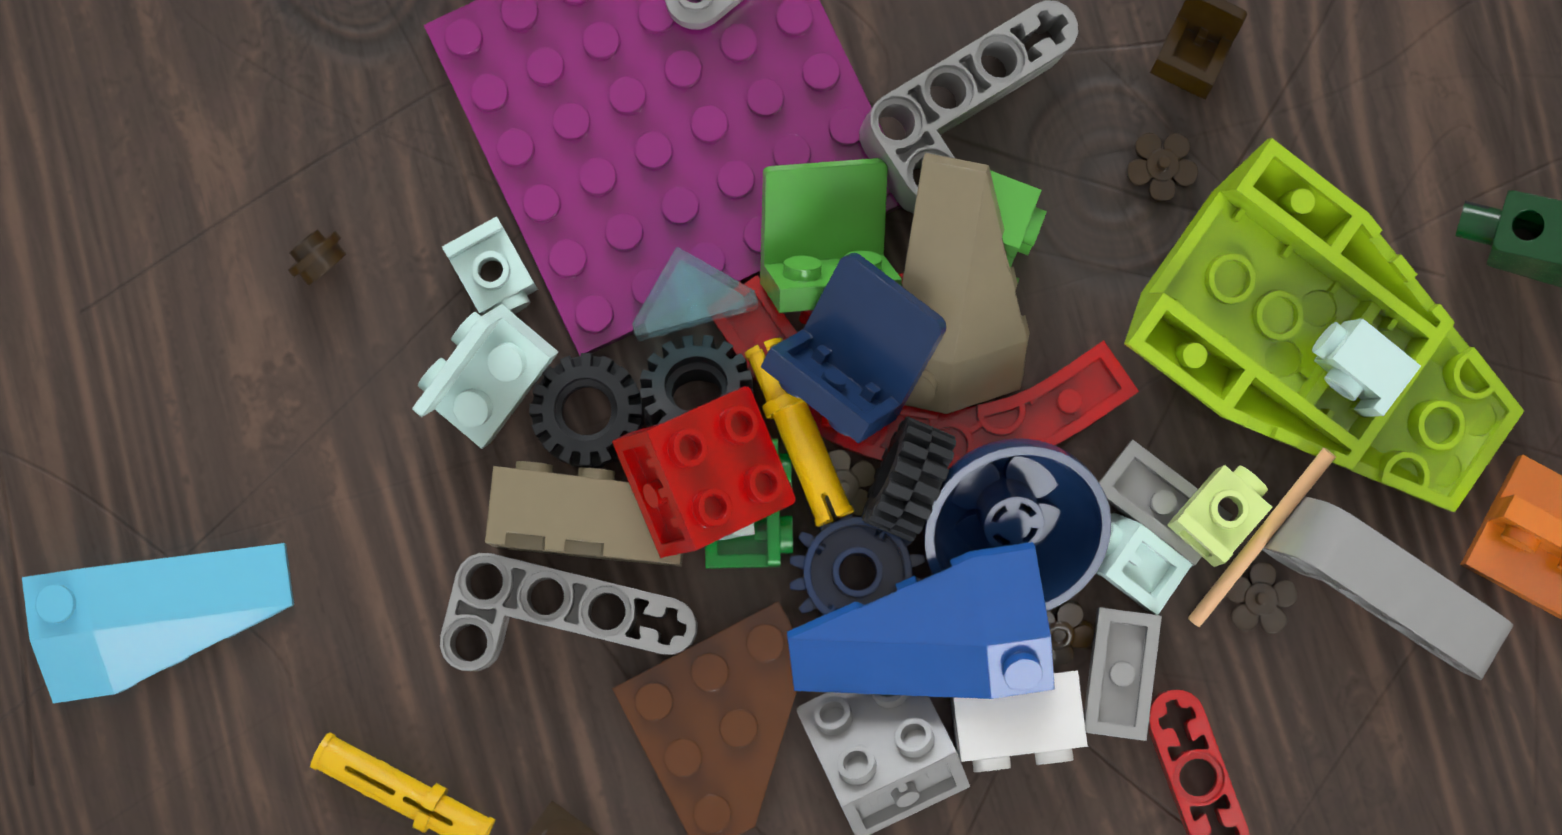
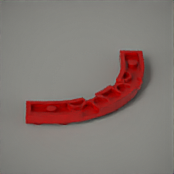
[706,275,1139,469]

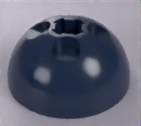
[923,438,1111,611]

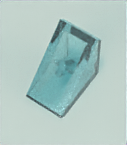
[632,247,758,342]

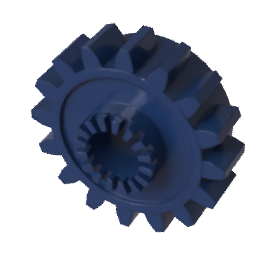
[789,512,925,616]

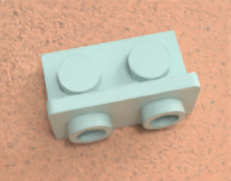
[412,304,559,449]

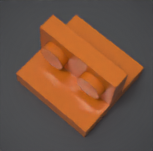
[1460,455,1562,620]

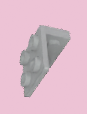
[797,692,970,835]

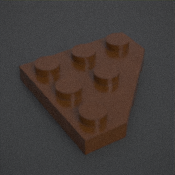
[612,601,797,835]

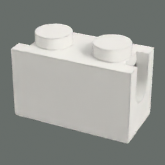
[950,671,1088,772]

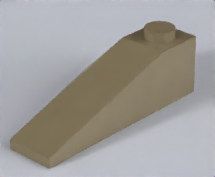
[902,153,1030,414]

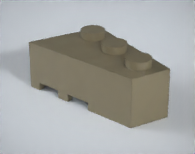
[485,461,684,567]

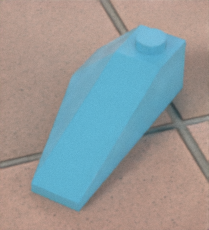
[22,543,294,703]

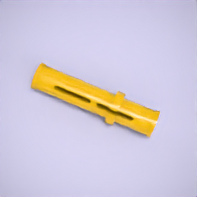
[745,337,854,527]
[310,732,496,835]

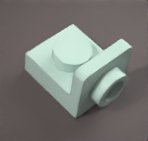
[1095,513,1193,615]

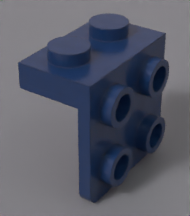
[761,253,946,443]

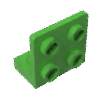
[760,158,902,313]

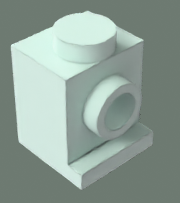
[442,216,538,316]
[1312,319,1421,417]

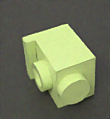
[1167,465,1272,567]

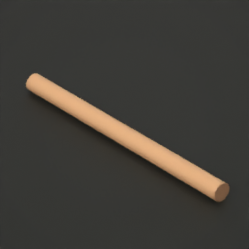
[1188,447,1336,627]

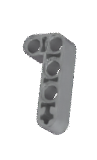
[859,0,1078,214]
[1262,497,1513,680]
[440,553,698,671]

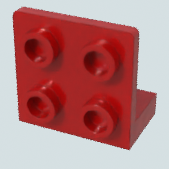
[612,386,796,558]

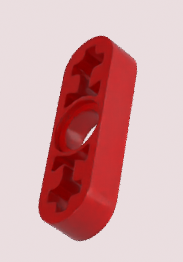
[1148,690,1250,835]

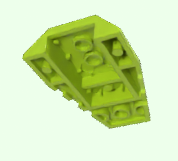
[1124,138,1524,512]

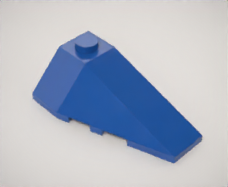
[787,542,1055,699]

